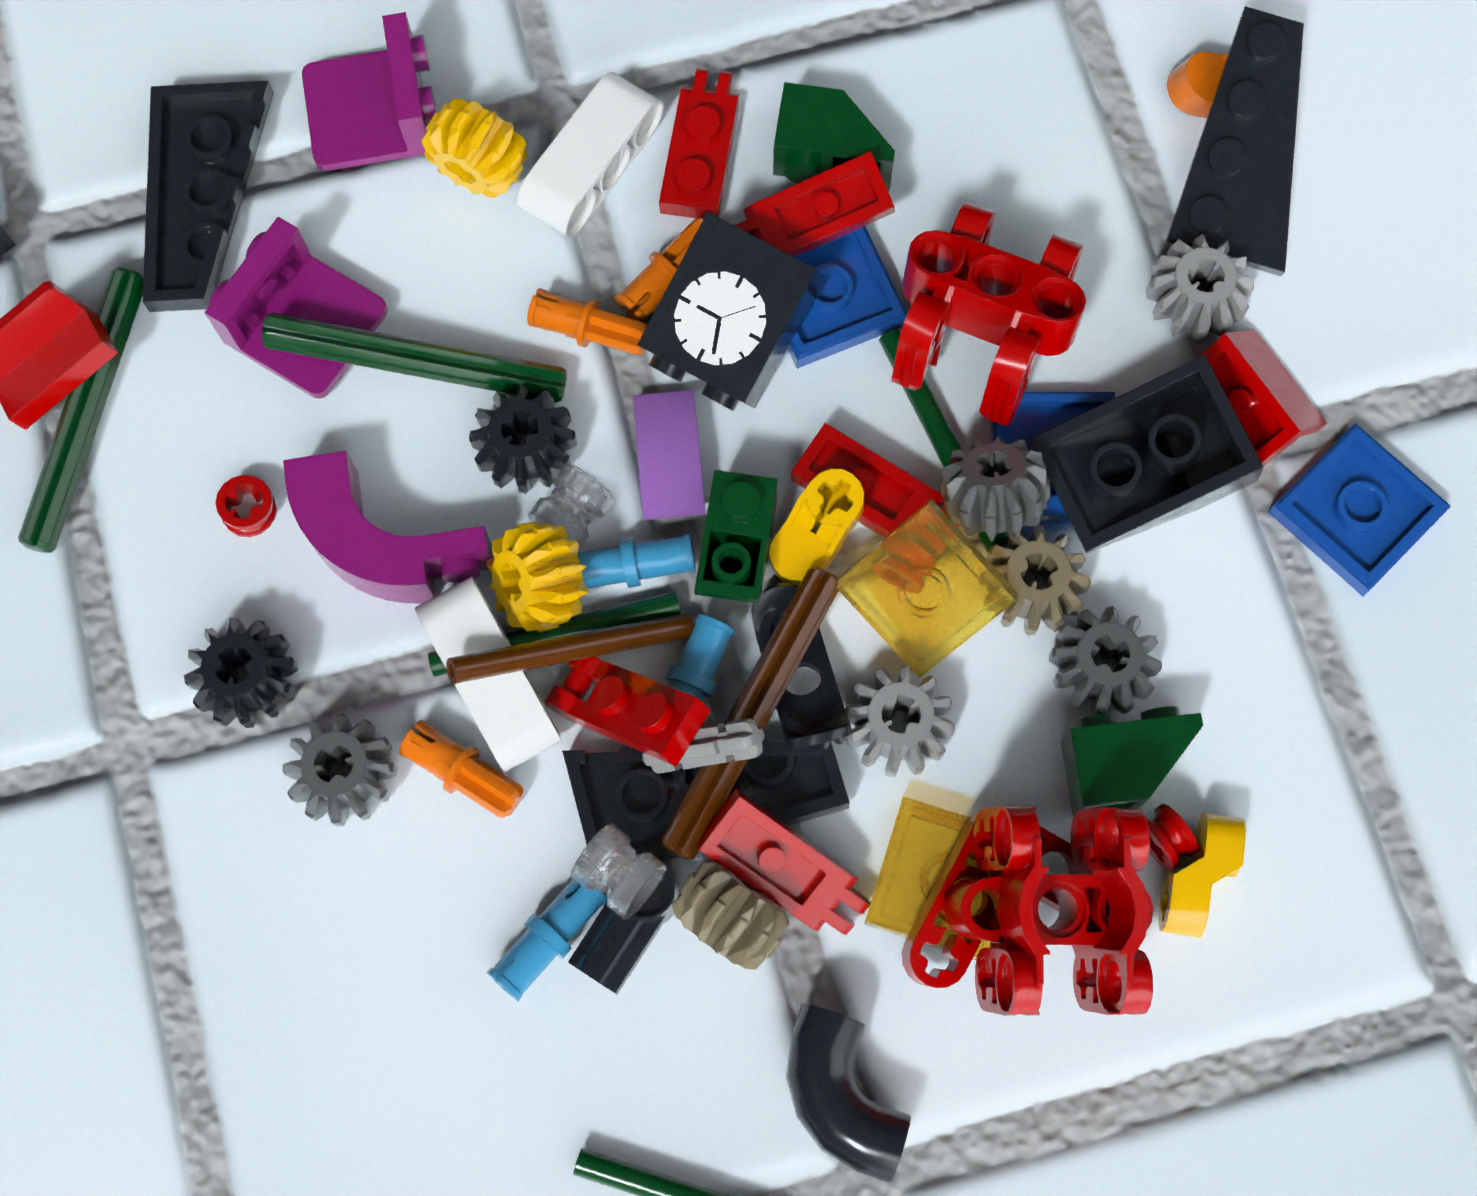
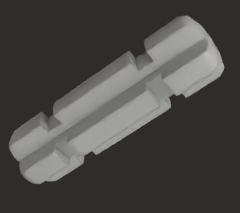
[642,718,765,774]

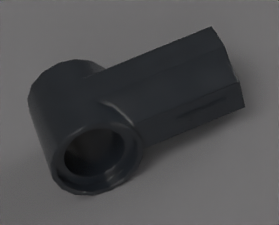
[568,859,680,995]

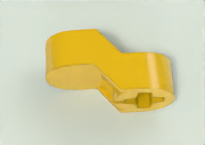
[769,469,864,586]
[1158,812,1246,938]

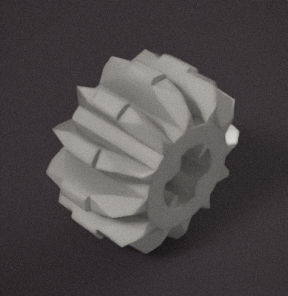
[1146,234,1254,343]
[845,665,955,777]

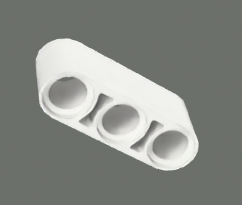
[517,72,664,238]
[415,576,562,772]

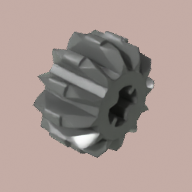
[940,435,1051,542]
[1049,606,1162,715]
[282,713,398,827]

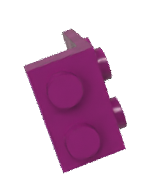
[302,12,437,171]
[204,217,388,399]

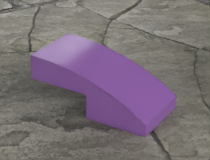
[633,390,706,520]

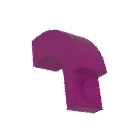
[283,451,494,604]

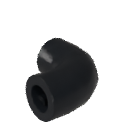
[786,1003,911,1183]

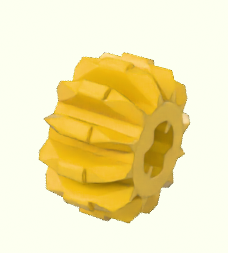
[421,98,528,198]
[486,521,589,632]

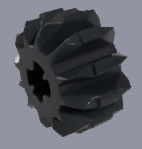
[469,384,577,495]
[183,618,299,728]

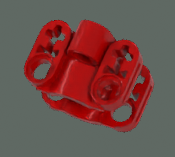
[891,201,1086,427]
[943,806,1154,1016]

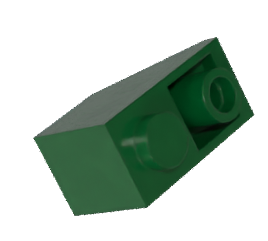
[773,82,895,191]
[694,470,778,604]
[1061,706,1203,818]

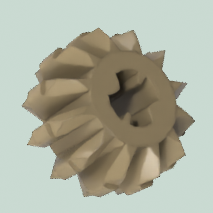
[980,525,1091,636]
[672,860,790,970]

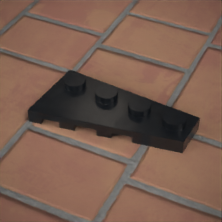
[1166,6,1304,276]
[143,80,274,312]
[562,742,850,880]

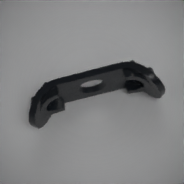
[751,582,853,753]

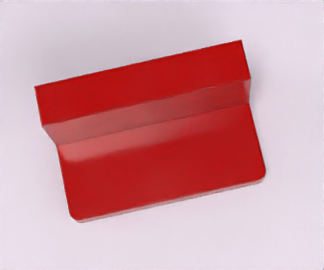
[0,281,118,430]
[1197,329,1327,467]

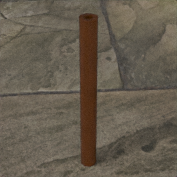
[446,613,694,684]

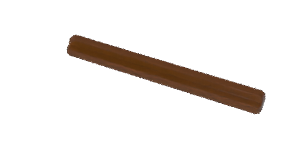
[662,567,839,860]

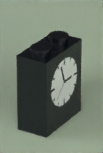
[637,212,825,411]

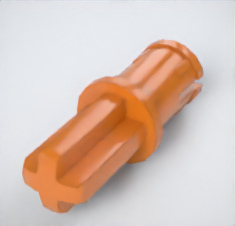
[614,218,703,323]
[527,288,648,355]
[399,720,524,818]

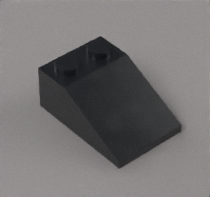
[1030,354,1264,554]

